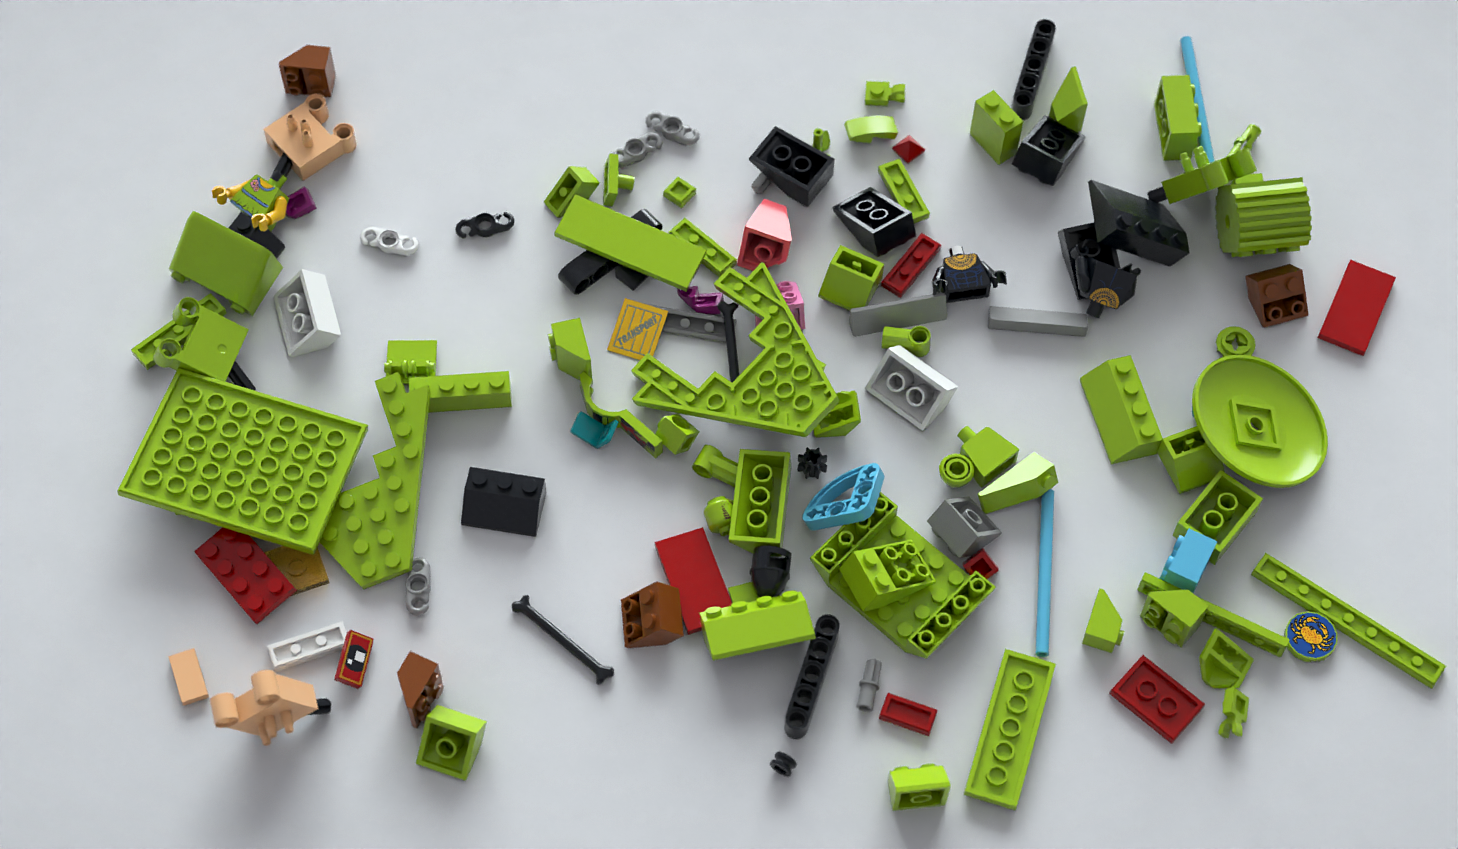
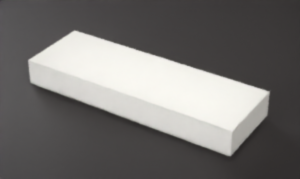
[267,621,347,672]

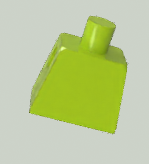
[957,426,1019,488]

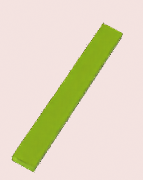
[1251,553,1446,689]

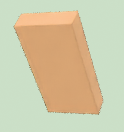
[168,648,209,706]

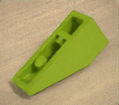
[978,452,1059,514]

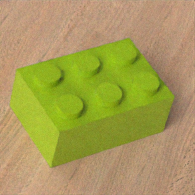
[1154,75,1202,161]
[1172,470,1263,565]

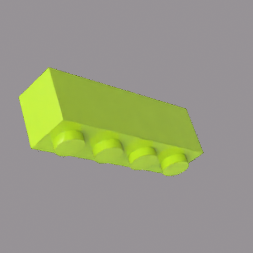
[409,371,512,413]

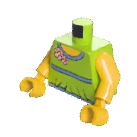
[212,170,289,231]

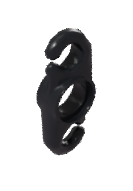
[455,212,515,239]

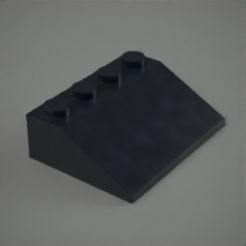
[1088,180,1190,267]

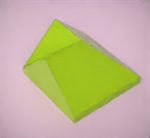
[1048,66,1088,132]

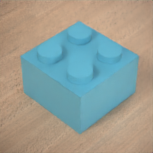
[1159,528,1217,593]

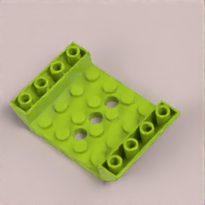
[810,492,996,659]

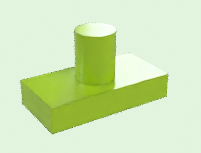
[603,153,634,207]

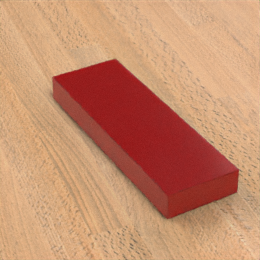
[881,233,941,298]

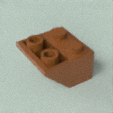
[279,45,336,97]
[1245,264,1309,328]
[621,581,684,648]
[397,651,444,728]

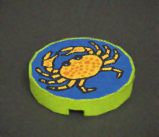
[1284,611,1337,662]

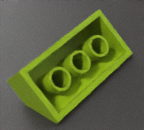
[1080,355,1162,464]
[729,449,791,557]
[699,591,816,660]

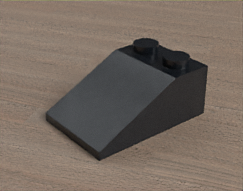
[1011,116,1086,186]
[749,126,835,207]
[832,187,916,257]
[1057,222,1120,300]

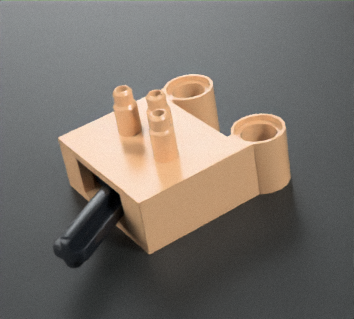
[263,94,357,181]
[210,670,331,746]

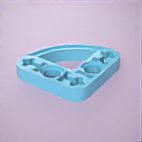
[802,463,885,531]

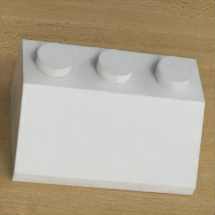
[273,269,341,357]
[864,345,958,431]

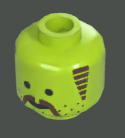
[703,496,733,536]

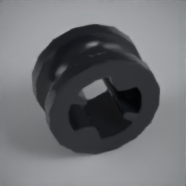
[770,752,797,777]

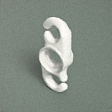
[360,227,419,256]

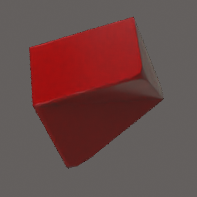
[963,547,999,579]

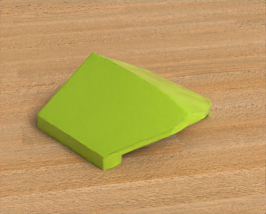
[814,391,861,438]
[1199,629,1254,688]

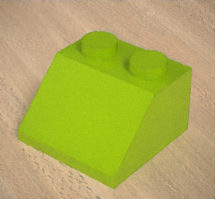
[548,318,593,384]
[416,705,487,781]
[888,764,951,811]

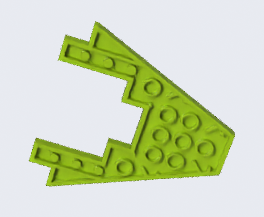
[631,262,839,437]
[320,372,431,589]

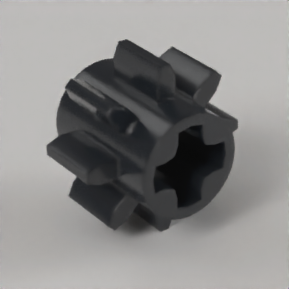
[797,447,828,479]

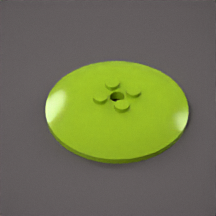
[1192,355,1328,488]

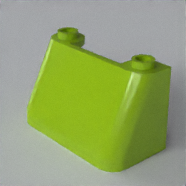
[169,211,283,316]

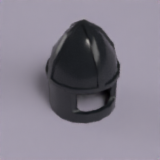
[749,546,792,597]

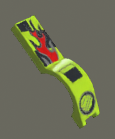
[579,371,663,459]

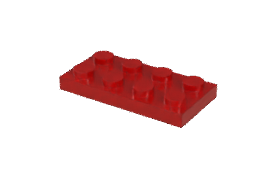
[194,527,297,624]

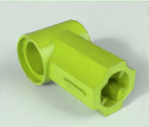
[881,326,931,357]
[692,445,738,487]

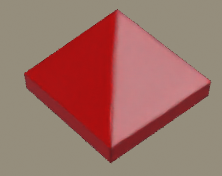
[892,135,925,164]

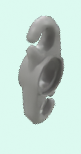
[645,111,700,145]
[610,133,663,168]
[406,557,431,615]

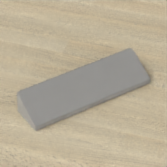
[849,292,947,337]
[647,304,737,342]
[988,306,1088,337]

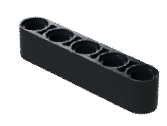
[1011,19,1056,120]
[558,209,663,295]
[784,614,840,739]

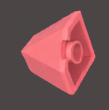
[737,199,792,271]

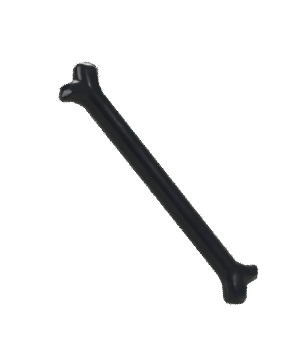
[717,301,740,383]
[511,595,614,684]

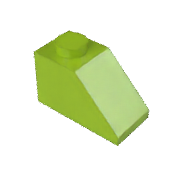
[544,166,600,218]
[1082,588,1125,653]

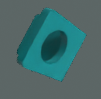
[570,412,619,449]

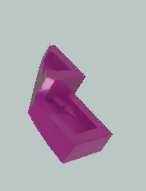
[285,186,317,219]
[677,286,724,314]

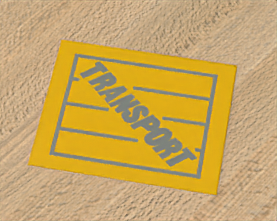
[607,298,668,360]

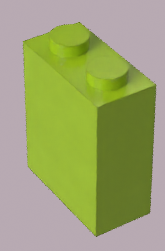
[970,90,1023,165]

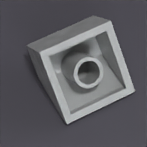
[927,497,1002,558]

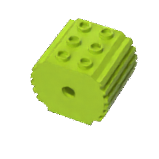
[1215,177,1312,257]

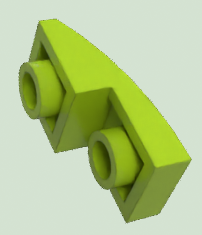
[844,116,898,143]

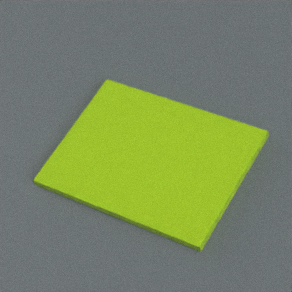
[117,368,368,555]

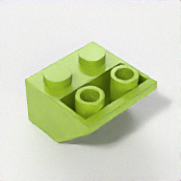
[818,245,884,310]
[1157,426,1225,494]
[1140,590,1209,648]

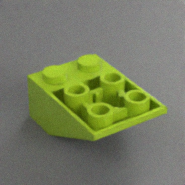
[839,539,936,612]

